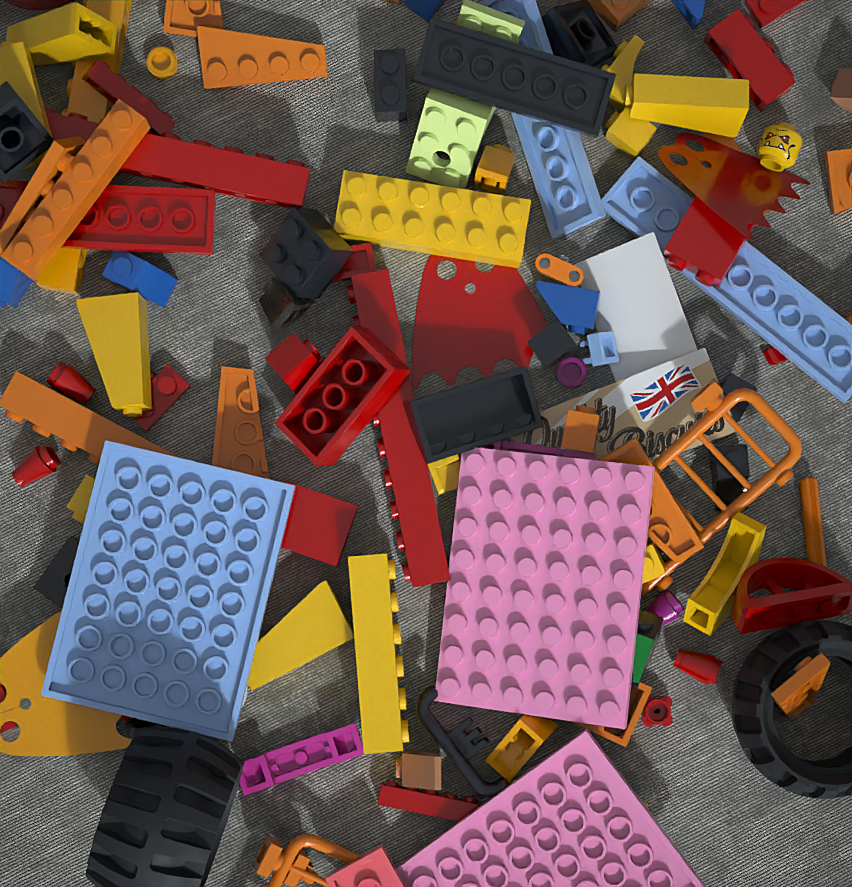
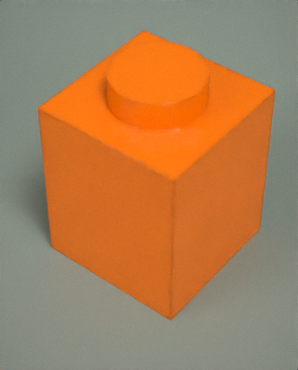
[561,405,601,453]

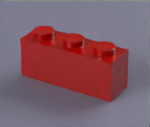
[703,9,796,113]

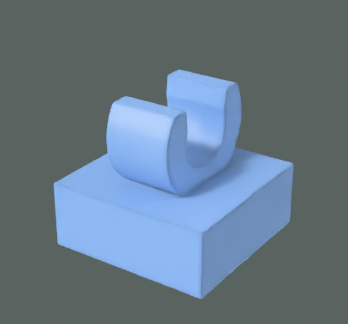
[580,331,620,366]

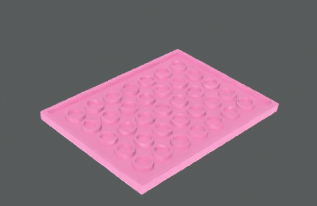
[434,447,655,729]
[396,728,706,887]

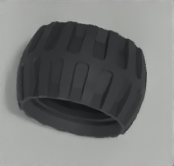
[731,620,852,799]
[86,727,244,887]

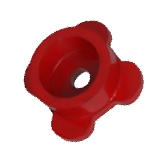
[641,695,673,727]

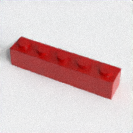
[82,60,176,136]
[377,780,480,821]

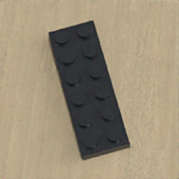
[412,17,616,138]

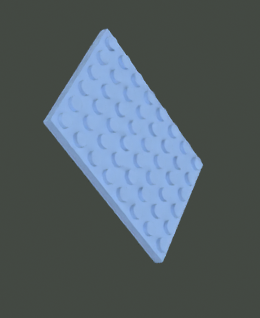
[41,440,296,741]

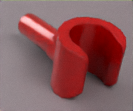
[763,347,789,366]

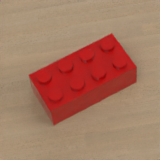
[275,326,411,466]

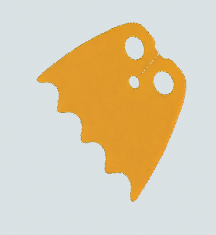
[0,610,132,756]

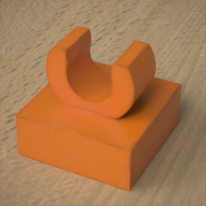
[283,849,318,887]

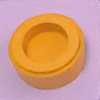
[146,46,178,80]

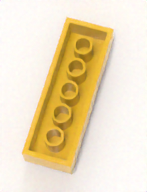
[334,170,531,268]
[348,553,410,754]

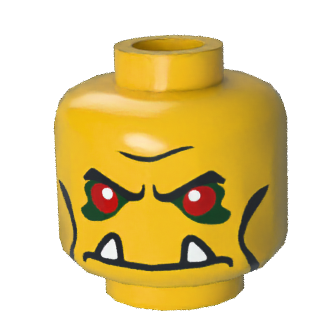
[756,122,803,172]

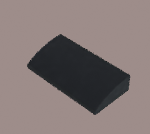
[403,366,544,464]

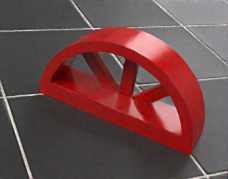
[732,558,852,634]

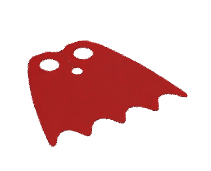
[657,132,811,241]
[412,255,561,389]

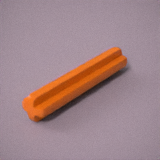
[799,477,827,567]

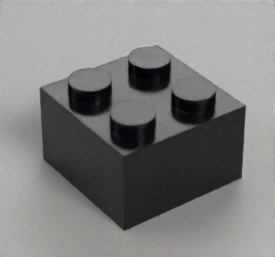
[260,207,354,299]

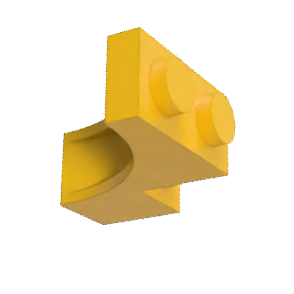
[601,35,657,160]
[683,512,767,636]

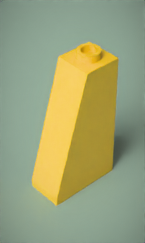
[6,2,117,66]
[0,40,52,170]
[624,73,749,137]
[76,292,152,417]
[247,580,354,691]

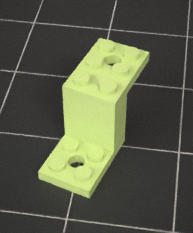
[405,0,525,189]

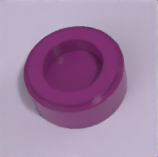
[555,356,587,389]

